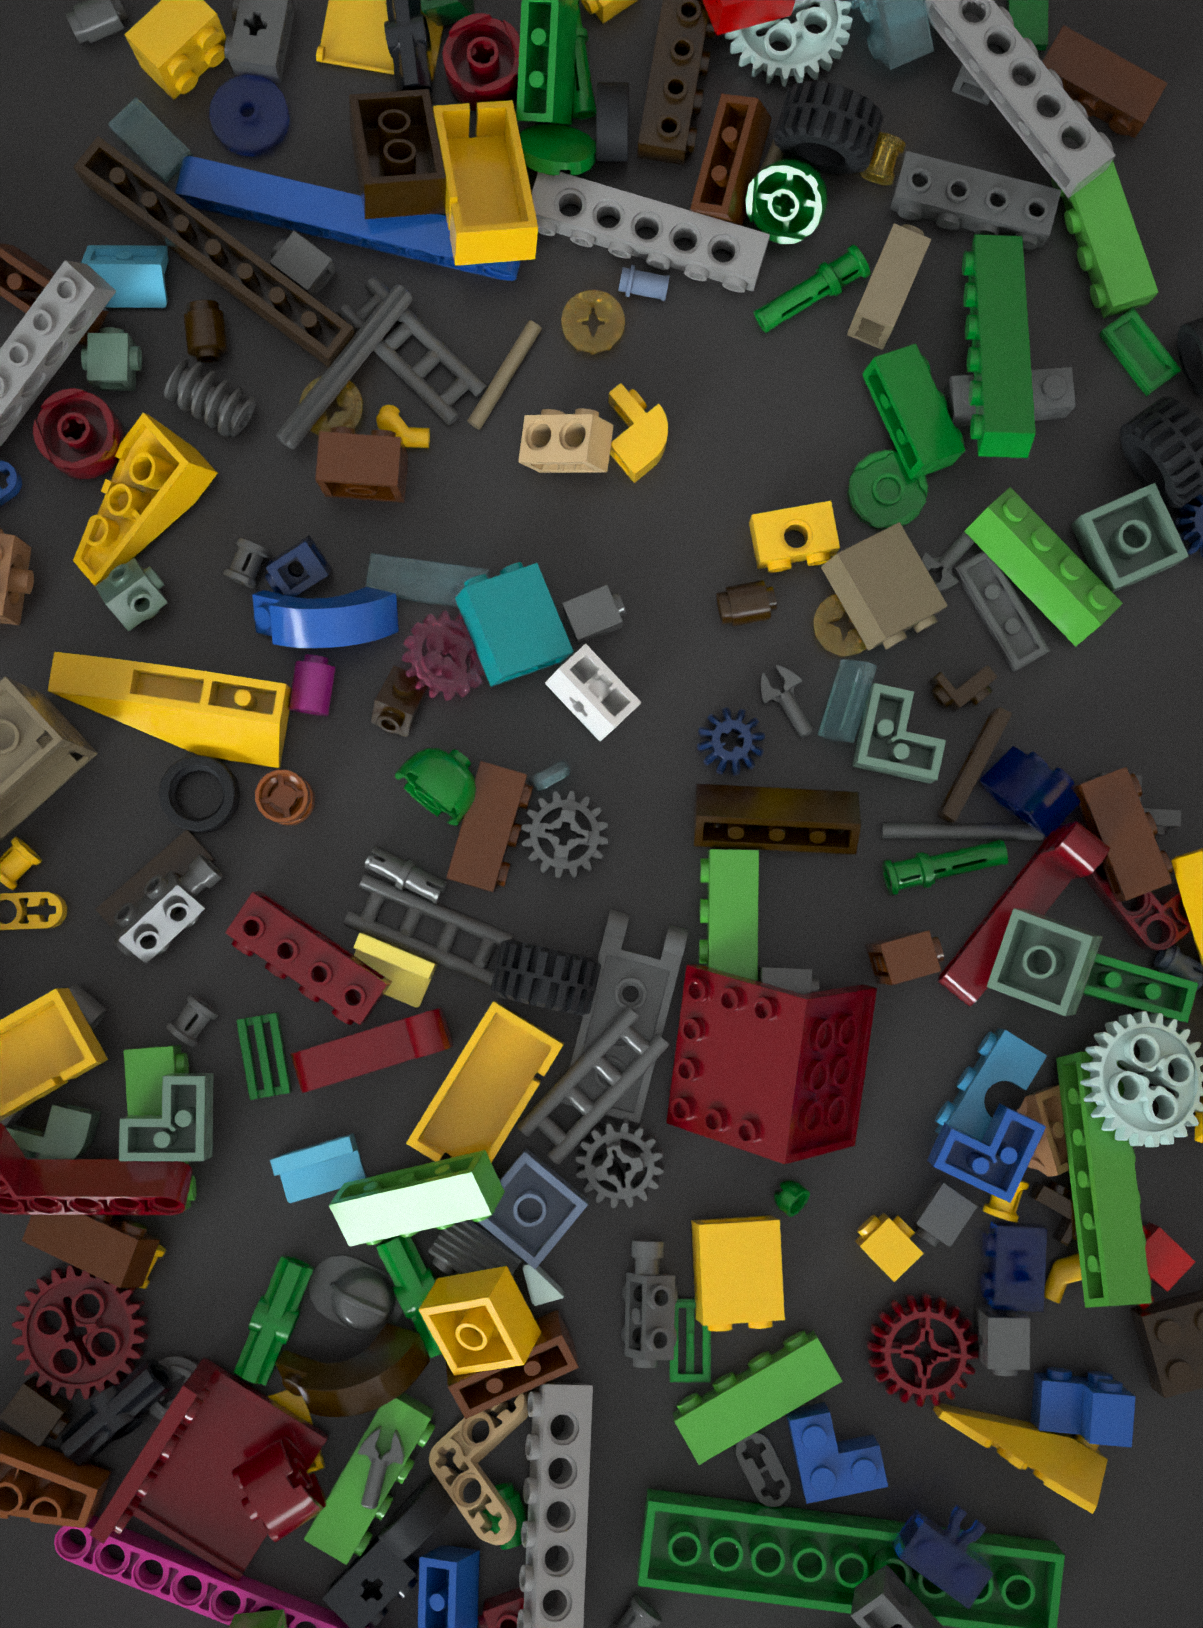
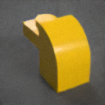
[608,383,668,483]

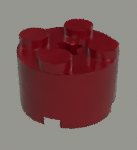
[442,13,520,111]
[33,388,125,479]
[232,1437,327,1542]

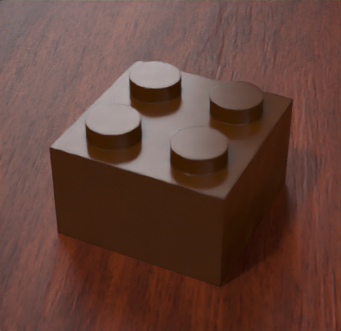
[315,426,408,503]

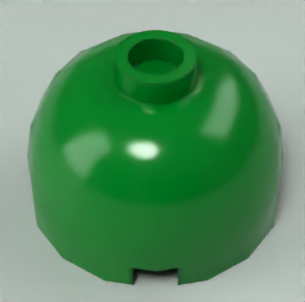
[745,159,828,244]
[395,748,476,826]

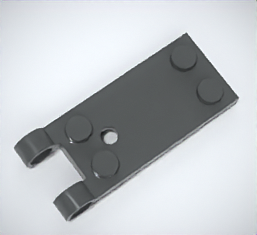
[561,909,689,1123]

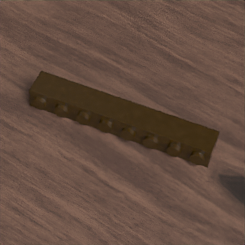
[73,136,356,367]

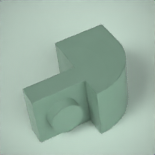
[6,1102,101,1159]

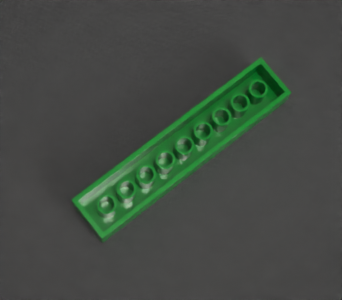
[637,1489,1065,1628]

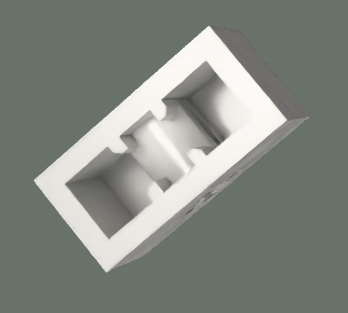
[545,643,641,741]

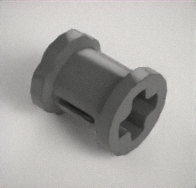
[222,538,271,589]
[165,993,219,1047]
[609,1595,662,1628]

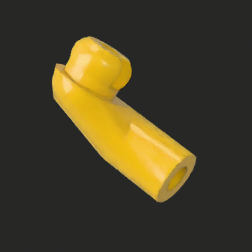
[376,405,430,448]
[1041,1254,1082,1304]

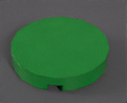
[520,124,596,176]
[847,449,928,530]

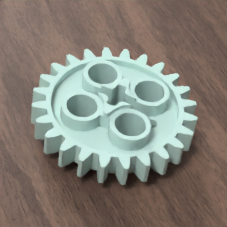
[724,0,853,87]
[1080,1011,1203,1147]

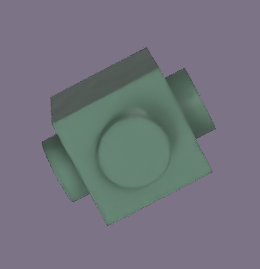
[81,327,142,391]

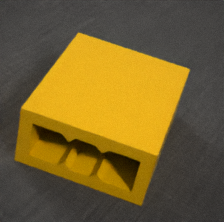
[691,1215,785,1332]

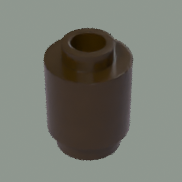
[184,300,228,363]
[716,580,777,626]

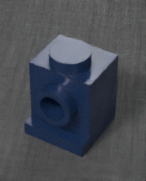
[265,535,332,597]

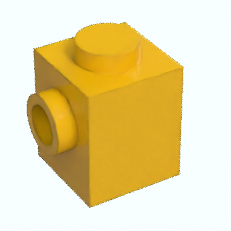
[855,1213,924,1282]

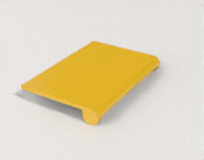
[316,0,444,82]

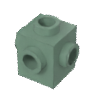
[95,558,168,631]

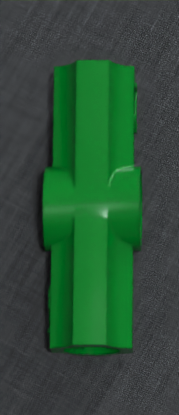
[376,1235,442,1358]
[234,1255,315,1386]

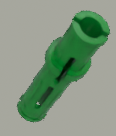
[572,0,596,120]

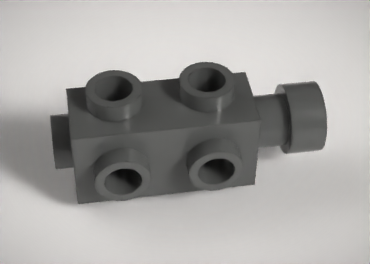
[112,853,223,964]
[621,1239,678,1368]

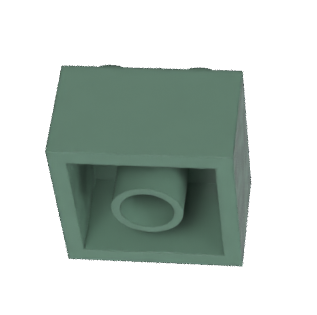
[1071,483,1189,593]
[987,908,1103,1016]

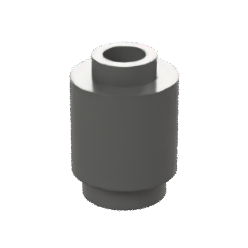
[65,0,129,44]

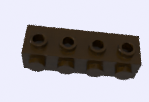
[637,0,715,165]
[694,784,861,855]

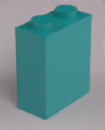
[455,562,574,687]

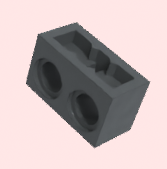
[850,1565,943,1628]

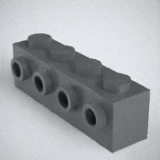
[889,151,1061,250]

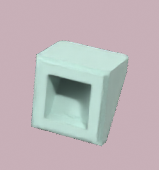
[523,1261,564,1306]

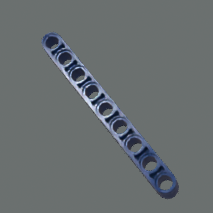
[174,156,521,281]

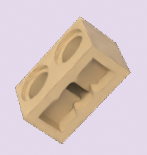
[518,408,614,473]

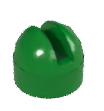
[774,1180,810,1217]

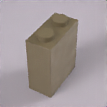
[847,223,931,350]
[821,522,948,651]

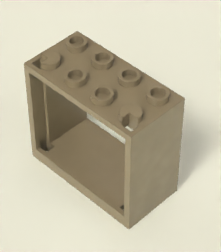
[0,676,98,842]

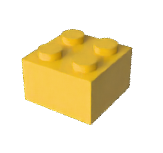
[124,0,226,100]
[418,1266,541,1376]

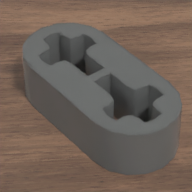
[734,1430,791,1507]

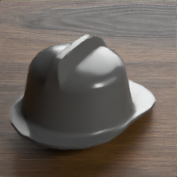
[309,1255,402,1335]

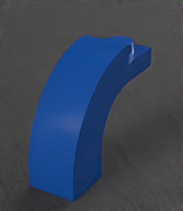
[252,587,399,648]

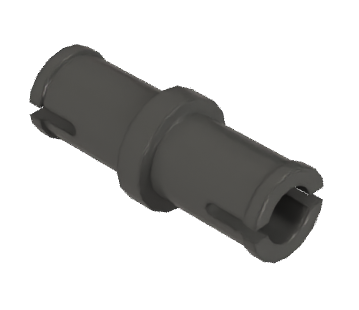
[364,845,448,904]

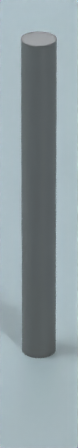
[881,823,1044,840]

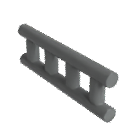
[337,276,488,425]
[343,873,514,986]
[517,1006,670,1165]

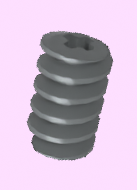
[164,359,257,438]

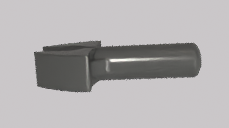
[921,529,975,592]
[760,665,814,738]
[358,1426,405,1509]

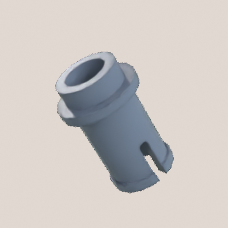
[618,265,670,301]
[1154,945,1203,989]

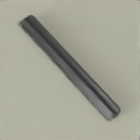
[276,284,413,449]

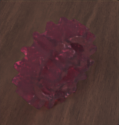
[402,611,485,701]

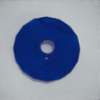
[209,74,290,156]

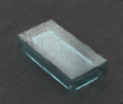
[108,97,194,184]
[818,659,877,743]

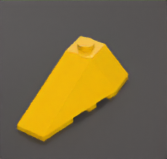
[73,413,218,586]
[933,1403,1108,1514]

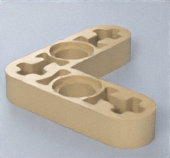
[429,1391,529,1546]

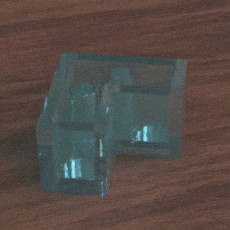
[847,0,934,70]

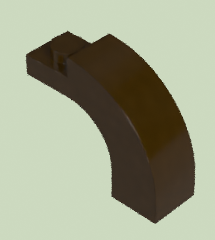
[275,1323,430,1417]

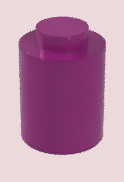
[288,654,336,716]

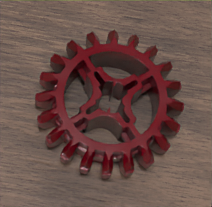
[867,1293,979,1407]

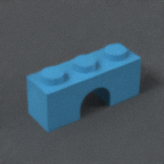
[935,1028,1047,1140]

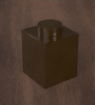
[0,1376,73,1447]

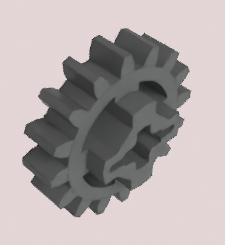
[521,791,609,879]
[575,1117,664,1208]

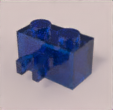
[980,746,1081,837]
[981,1221,1047,1312]
[892,1504,993,1609]

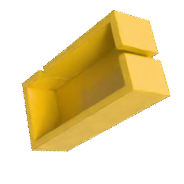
[433,100,538,266]
[0,988,108,1121]
[406,1000,564,1163]

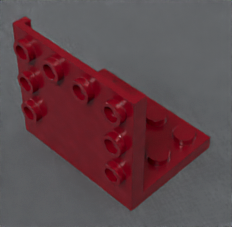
[666,964,877,1164]
[89,1357,329,1581]

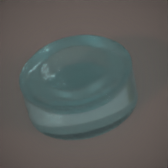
[530,759,571,791]

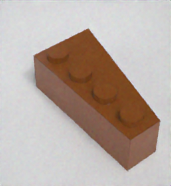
[0,1430,112,1528]

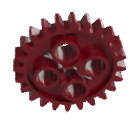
[12,1264,148,1400]

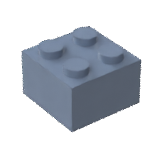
[479,1147,588,1269]

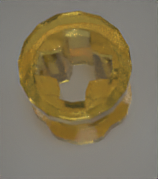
[860,132,906,185]

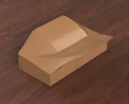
[1017,1085,1069,1177]

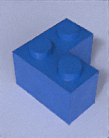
[927,1103,1046,1203]
[1031,1367,1136,1448]
[786,1402,888,1504]

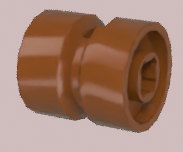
[255,770,315,825]

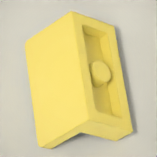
[353,933,438,1008]

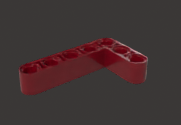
[937,821,1110,1007]
[1084,869,1191,950]
[0,1123,193,1215]

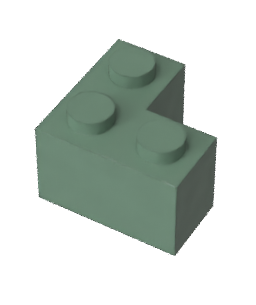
[852,683,946,784]
[119,1073,214,1161]

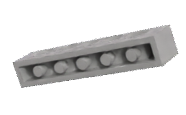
[922,0,1116,198]
[532,172,770,293]
[0,260,116,447]
[517,1382,593,1628]

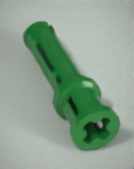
[753,244,871,333]
[882,839,1008,896]

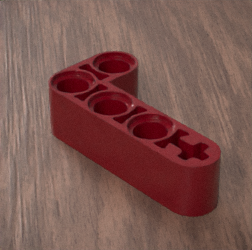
[290,1007,454,1093]

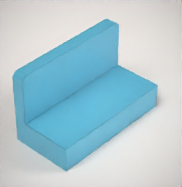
[81,245,169,308]
[270,1133,366,1203]

